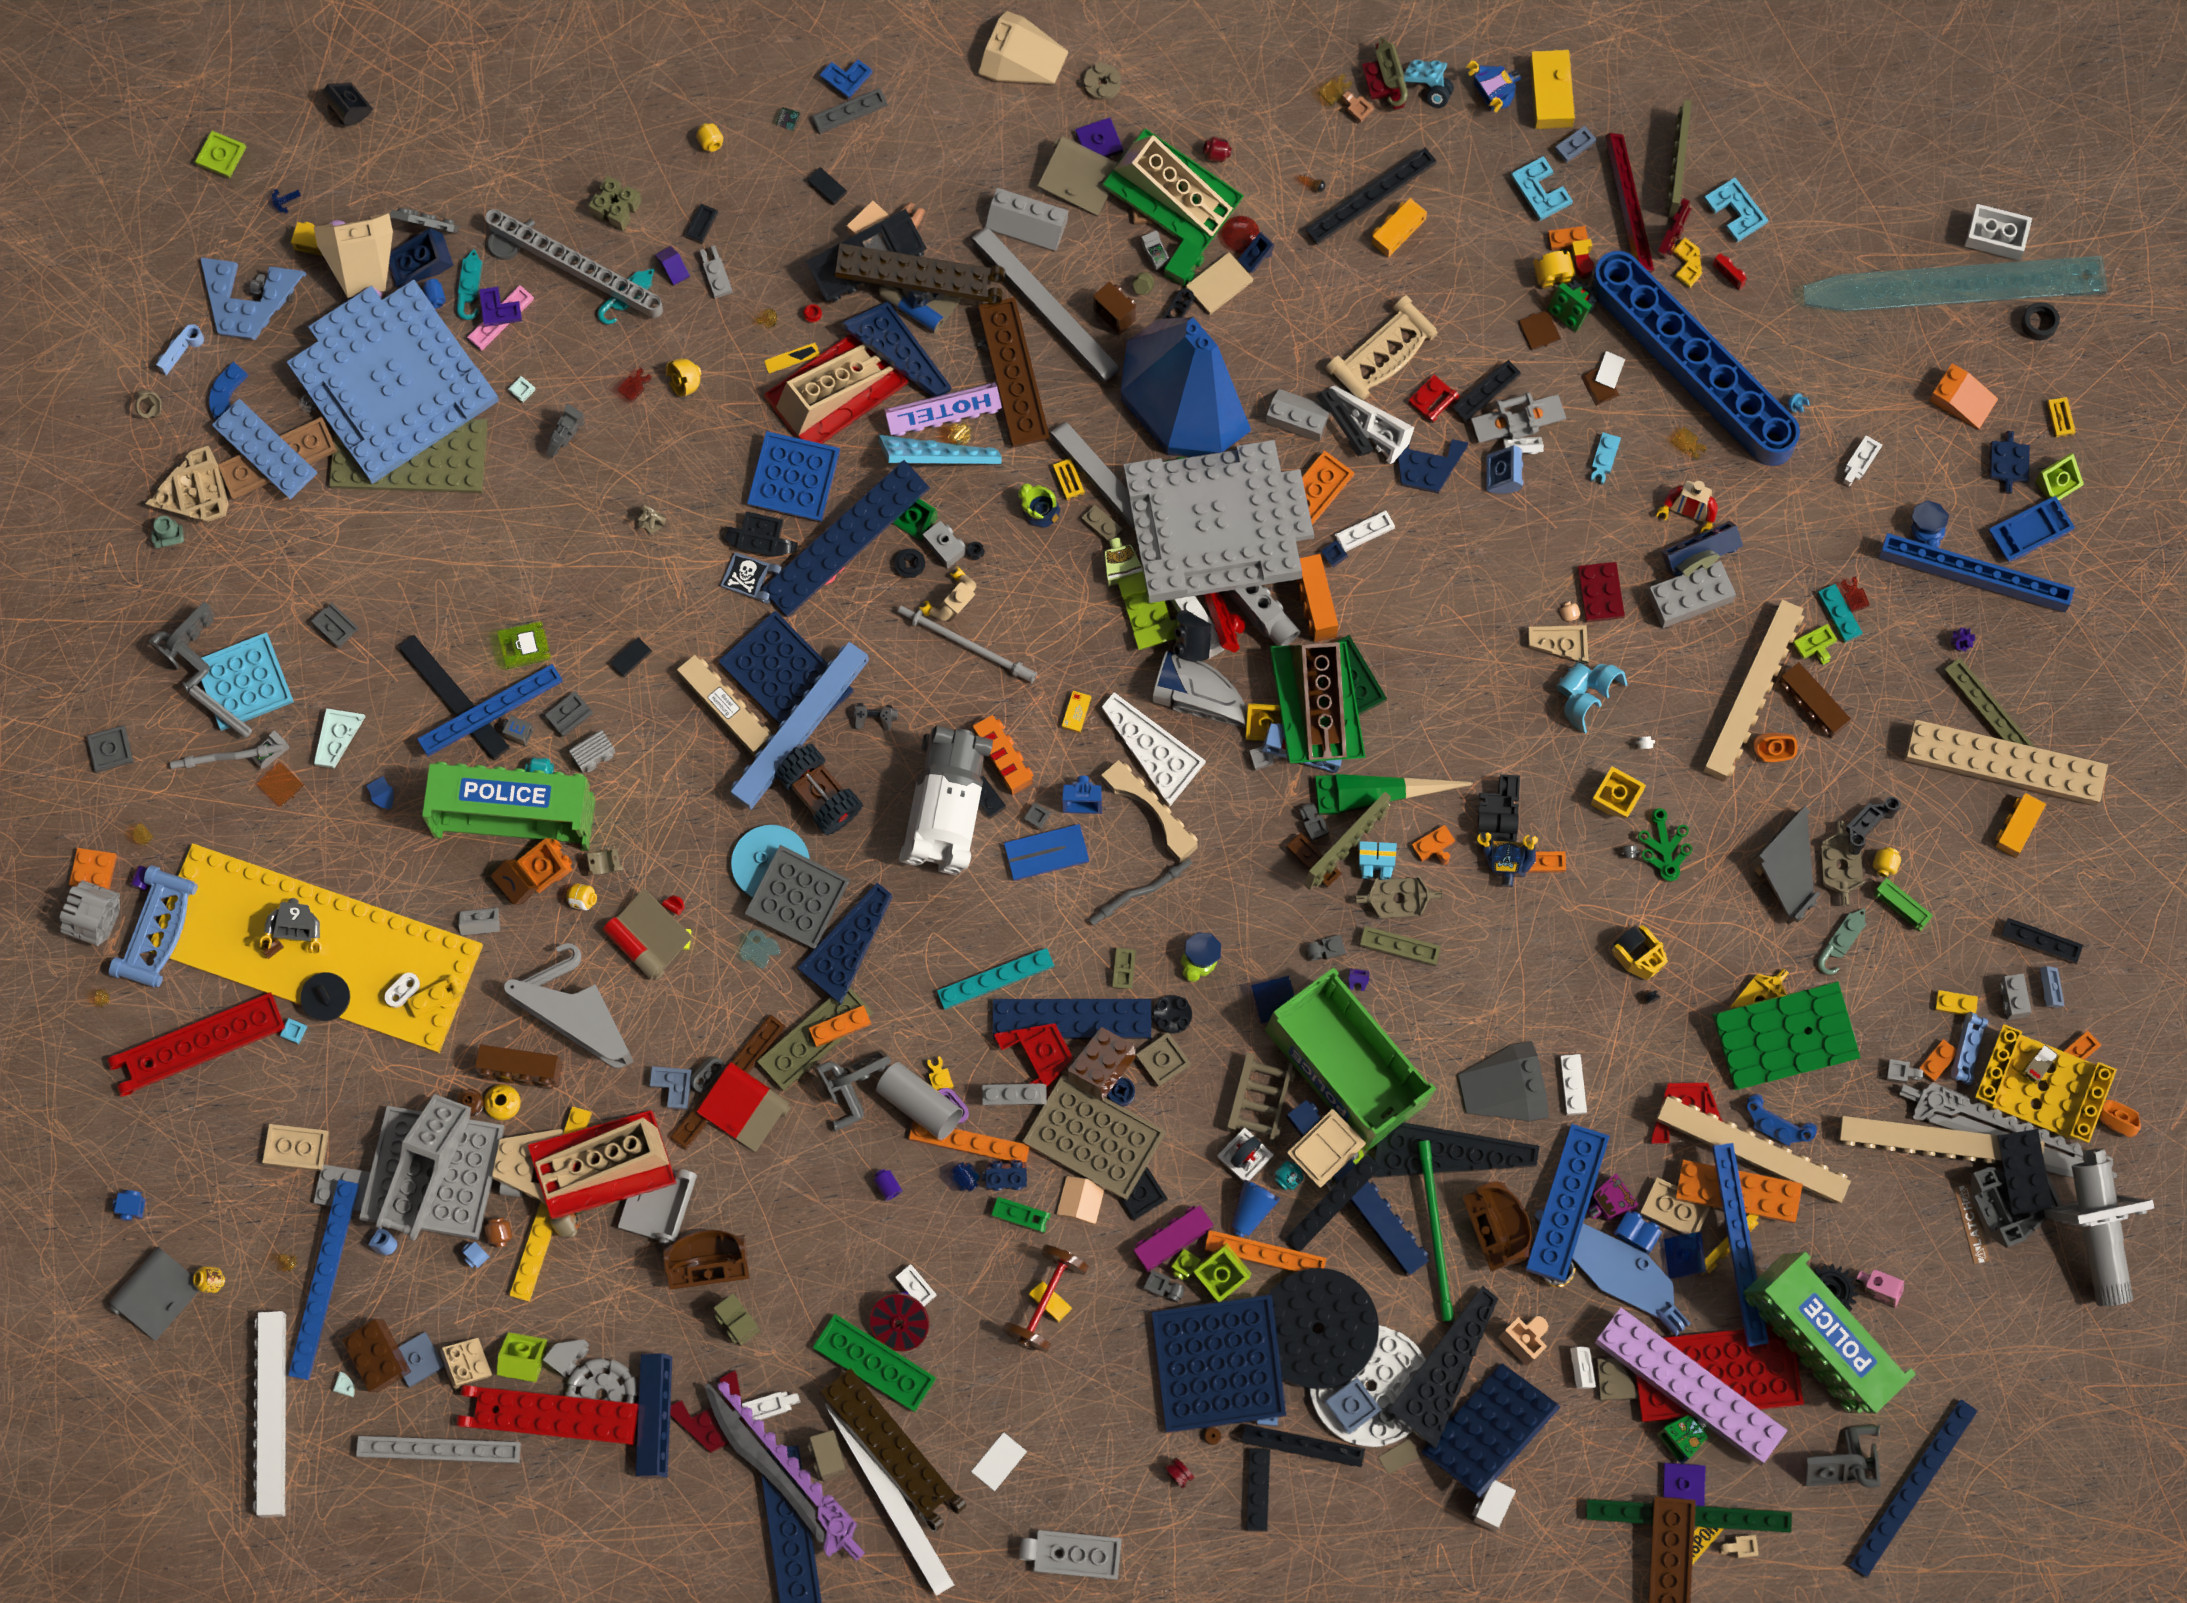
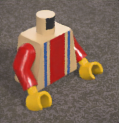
[1657,481,1718,533]

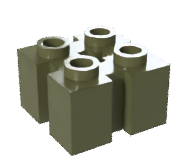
[588,176,642,231]
[714,1293,761,1346]

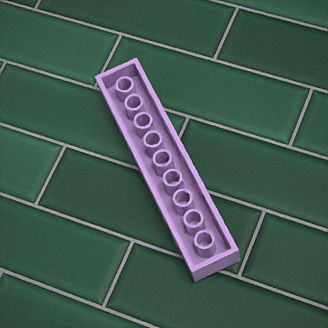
[1595,1308,1788,1466]

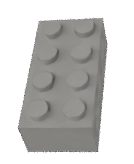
[1647,561,1736,628]

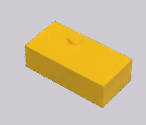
[1530,50,1575,129]

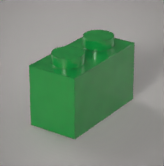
[1165,239,1205,287]

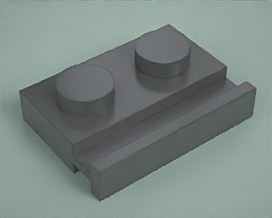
[311,602,359,649]
[545,691,594,737]

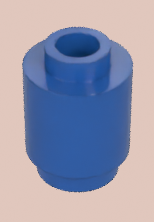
[423,279,446,308]

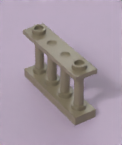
[1227,1052,1296,1143]

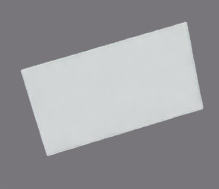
[1595,351,1625,389]

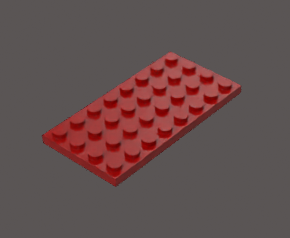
[1635,1326,1804,1423]

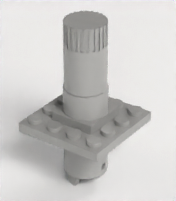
[2044,1148,2154,1306]

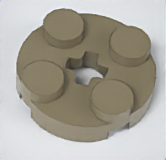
[1084,62,1121,101]

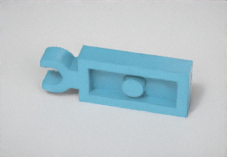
[1591,432,1621,485]

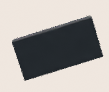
[807,167,847,205]
[685,203,718,244]
[610,637,652,678]

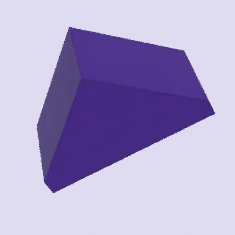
[655,246,690,286]

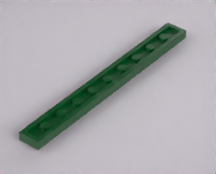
[1586,1499,1792,1533]

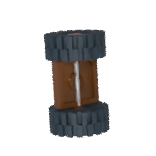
[775,744,863,836]

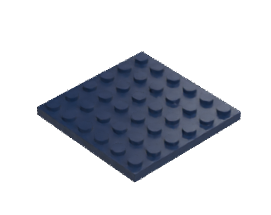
[1152,1295,1287,1433]

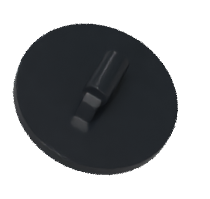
[301,972,351,1021]

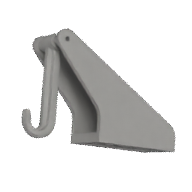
[504,943,634,1068]

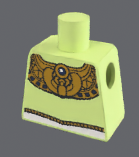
[1105,538,1143,586]

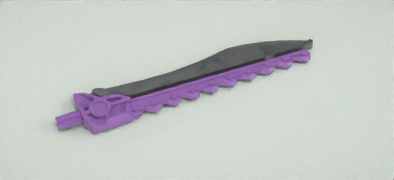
[705,1382,865,1561]

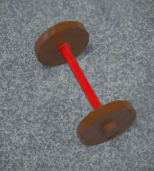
[1002,1245,1089,1352]

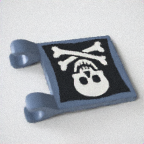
[721,552,782,604]

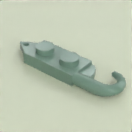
[1817,908,1867,975]

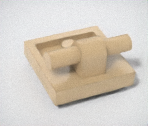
[440,1338,492,1390]

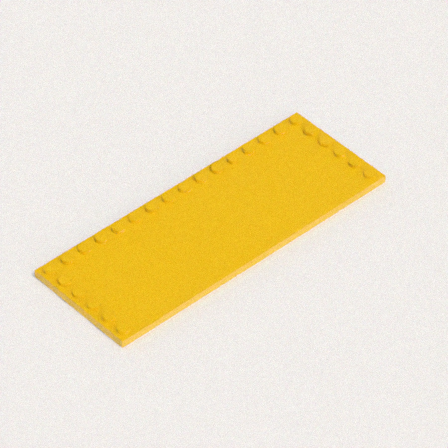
[149,843,483,1054]

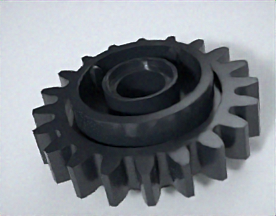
[1814,1264,1859,1312]

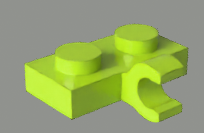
[1793,624,1837,665]

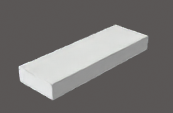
[1335,511,1395,552]

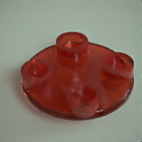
[1222,216,1260,253]

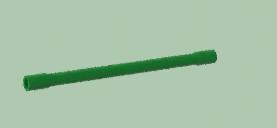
[1418,1140,1454,1322]

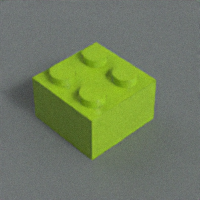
[1193,1243,1252,1302]

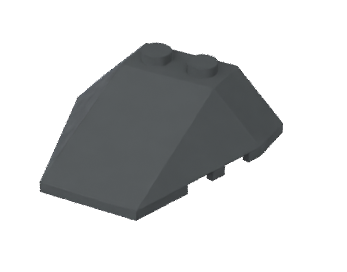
[1458,1041,1549,1122]
[1970,1167,2062,1248]

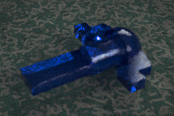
[271,189,301,214]

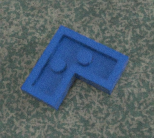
[820,59,873,99]

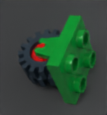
[1547,280,1598,332]

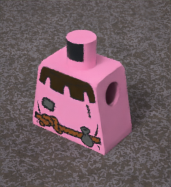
[1856,1269,1904,1308]

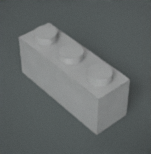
[983,1084,1046,1106]

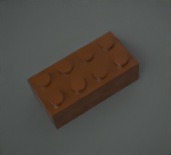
[475,1044,563,1089]

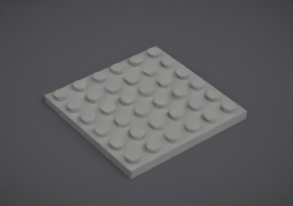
[360,1106,505,1240]

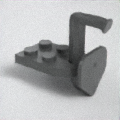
[148,601,215,693]
[816,1050,891,1132]
[1805,1425,1881,1488]

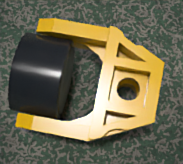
[1611,925,1668,980]

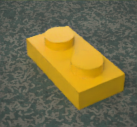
[1935,990,1978,1016]

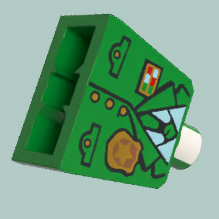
[1657,1415,1708,1465]

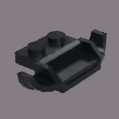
[722,511,798,557]

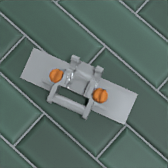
[1471,392,1566,444]

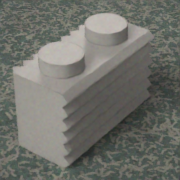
[569,730,616,773]

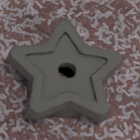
[1377,1402,1396,1429]

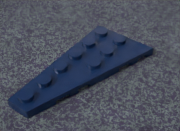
[841,302,952,397]
[798,883,893,1005]

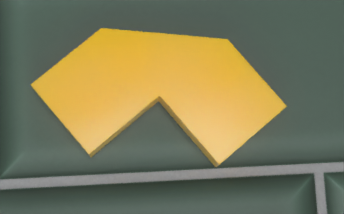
[1673,237,1702,289]

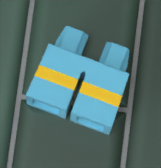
[1359,841,1397,880]

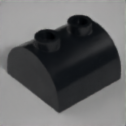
[322,83,373,126]
[1173,609,1212,661]

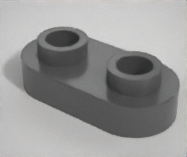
[690,1056,725,1092]

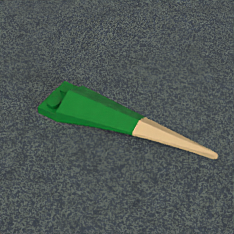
[1314,774,1473,815]

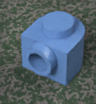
[368,1228,397,1255]
[462,1242,490,1268]

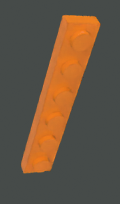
[909,1120,1030,1162]
[1205,1230,1327,1272]

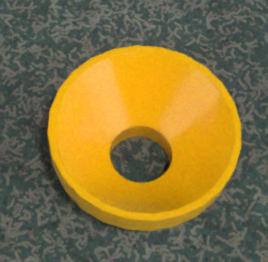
[484,1084,521,1121]

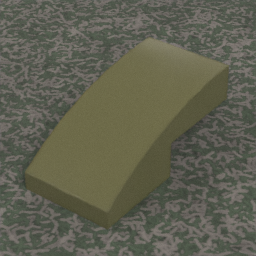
[1676,550,1720,577]
[1112,948,1136,989]

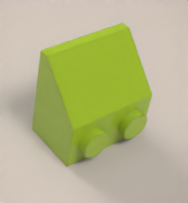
[497,1332,547,1382]

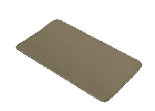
[1379,1439,1419,1474]

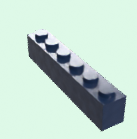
[635,1353,672,1479]

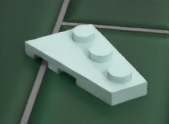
[314,708,365,768]

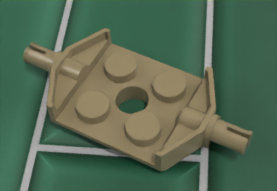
[1821,821,1864,906]
[1356,876,1443,918]

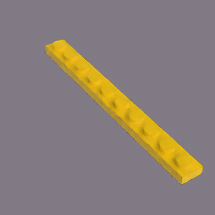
[509,1106,592,1302]

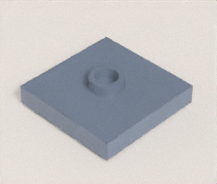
[399,1332,445,1388]
[1325,1377,1381,1435]

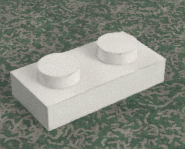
[1503,437,1544,454]
[895,1264,937,1306]
[1570,1347,1596,1389]

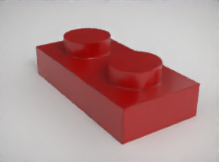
[1713,253,1747,290]

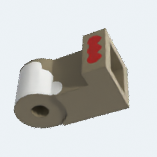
[2021,1045,2058,1085]

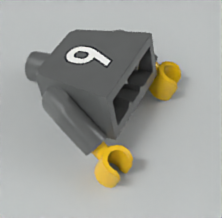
[260,898,322,953]

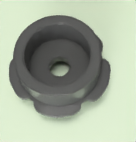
[1620,845,1639,858]

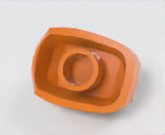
[1754,732,1798,762]
[2099,1100,2141,1138]

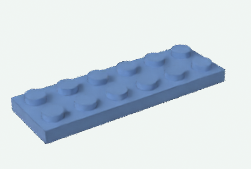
[212,399,318,500]

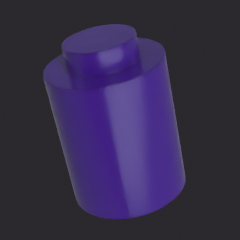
[873,1169,903,1201]

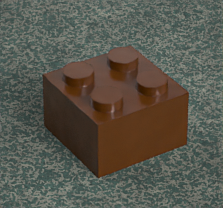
[1093,281,1136,336]

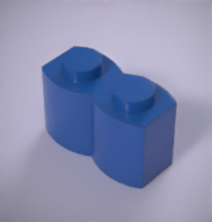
[1614,1211,1662,1255]

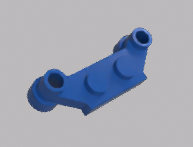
[1747,1094,1817,1146]

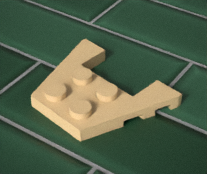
[492,1129,563,1204]

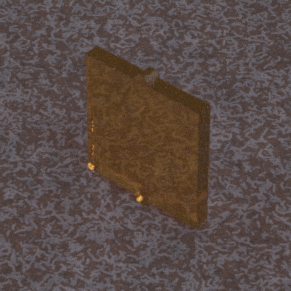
[257,762,304,807]

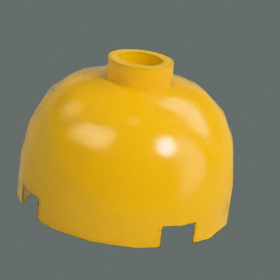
[666,358,701,397]

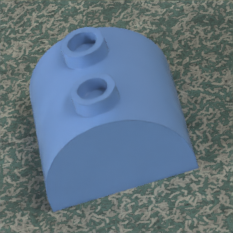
[1487,445,1523,494]

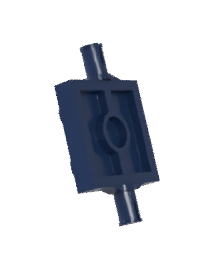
[1989,430,2030,494]

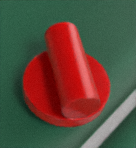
[662,895,685,916]

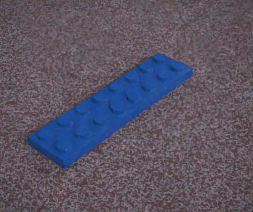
[1526,1124,1610,1283]

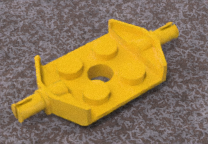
[1729,968,1789,1009]

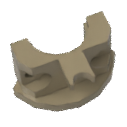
[587,849,623,876]

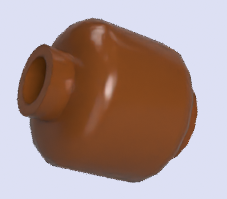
[484,1217,512,1248]

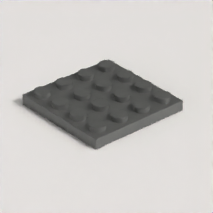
[744,845,850,950]

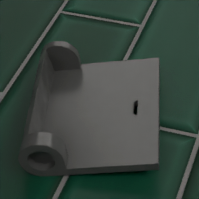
[109,1246,199,1341]

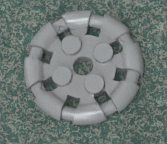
[565,1358,638,1403]

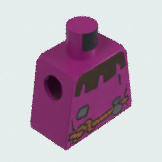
[1587,1173,1638,1221]

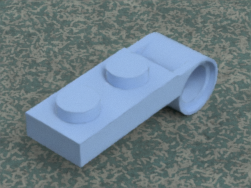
[156,324,204,375]

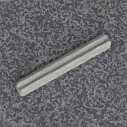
[189,685,252,738]

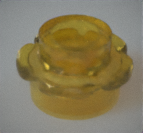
[95,988,110,1008]

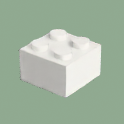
[1472,1481,1516,1532]

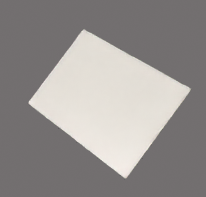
[972,1433,1027,1491]

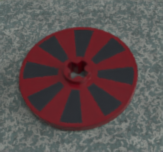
[870,1293,930,1352]

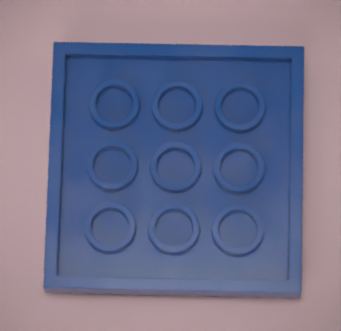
[747,431,841,522]

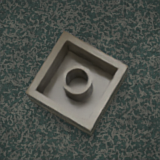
[808,1430,847,1481]

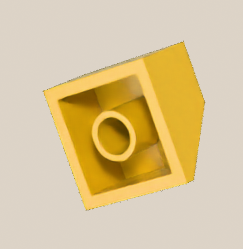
[1591,766,1646,818]

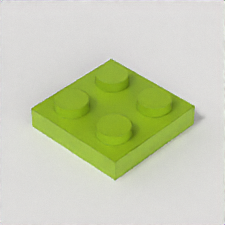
[195,131,246,179]

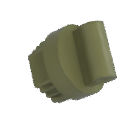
[1132,272,1155,295]

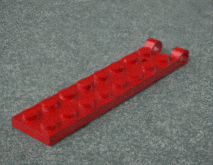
[107,992,285,1097]
[456,1385,638,1445]

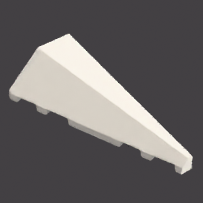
[1329,386,1414,464]

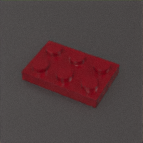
[1578,562,1625,622]

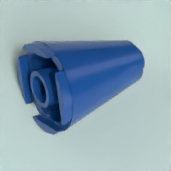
[1232,1179,1280,1238]

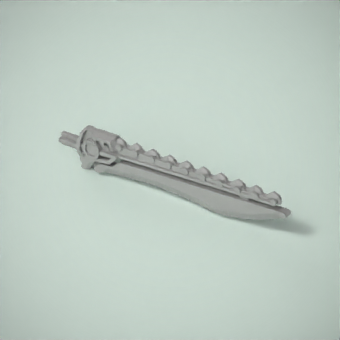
[1899,1082,2117,1179]

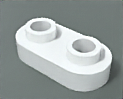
[385,973,420,1008]

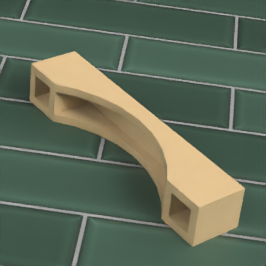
[1101,760,1198,863]

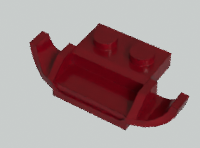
[1362,42,1406,111]

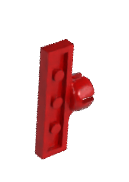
[1204,592,1245,653]

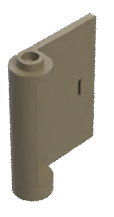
[1038,136,1117,216]

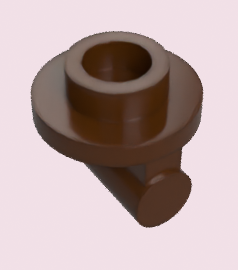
[260,936,284,959]

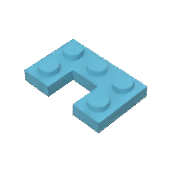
[1511,156,1573,221]
[1704,178,1768,242]

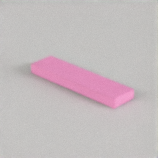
[467,285,534,351]

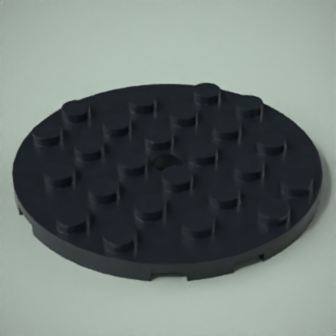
[1268,1268,1379,1390]

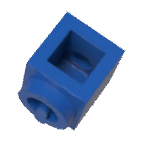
[113,1190,146,1221]

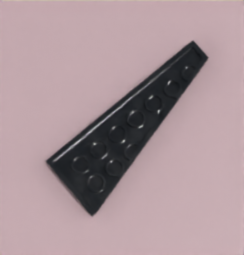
[1373,1120,1540,1178]
[1387,1286,1499,1449]

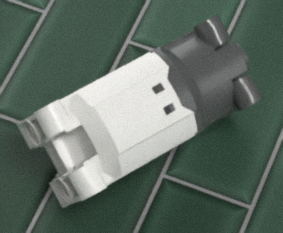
[899,725,993,876]

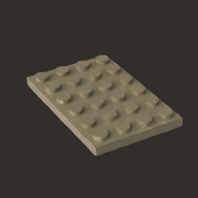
[1023,1074,1166,1201]

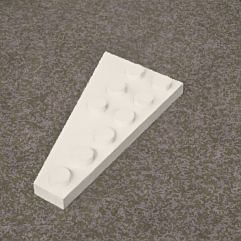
[1102,693,1206,807]

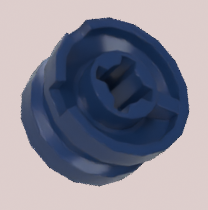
[1108,1077,1135,1107]

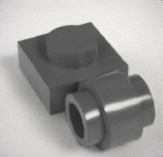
[1299,803,1330,841]
[1306,935,1346,961]
[1144,1270,1184,1302]

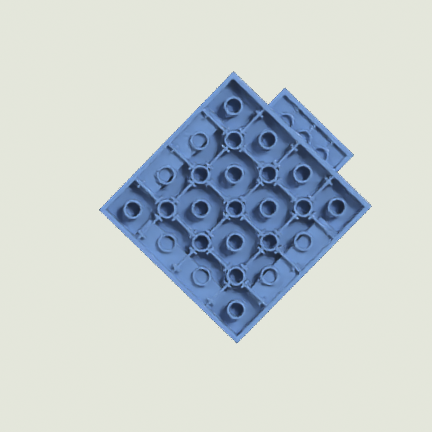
[287,280,499,484]

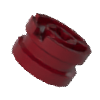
[1164,1457,1194,1489]

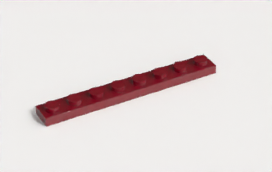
[1605,132,1655,273]

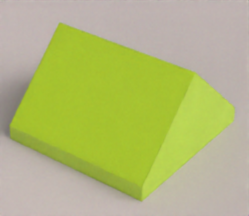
[2035,453,2084,500]

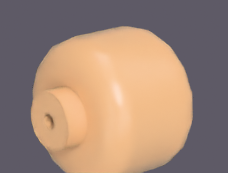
[1559,602,1581,622]

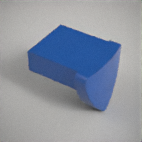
[366,777,394,809]

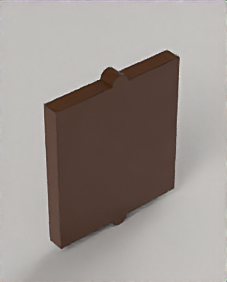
[1519,310,1561,350]

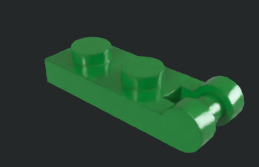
[991,1197,1051,1234]

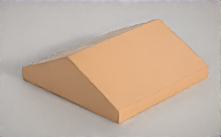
[1057,1176,1105,1225]

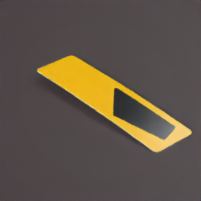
[764,343,820,373]

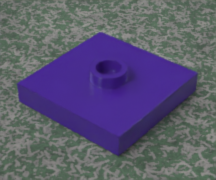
[1075,117,1123,158]
[1663,1463,1706,1507]

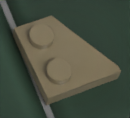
[1597,1358,1639,1401]

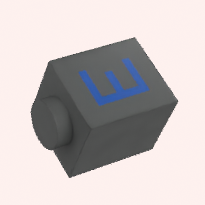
[502,715,534,746]

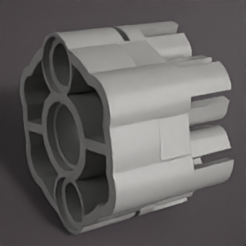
[60,880,120,946]

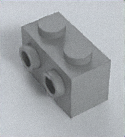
[1999,974,2031,1020]

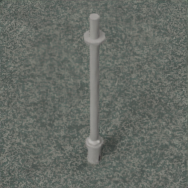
[898,606,1037,683]

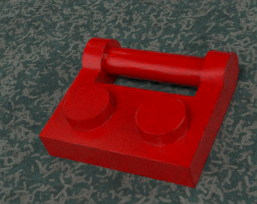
[1408,374,1459,423]

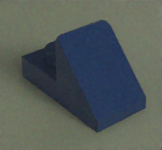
[1238,232,1274,273]

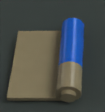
[879,285,962,333]

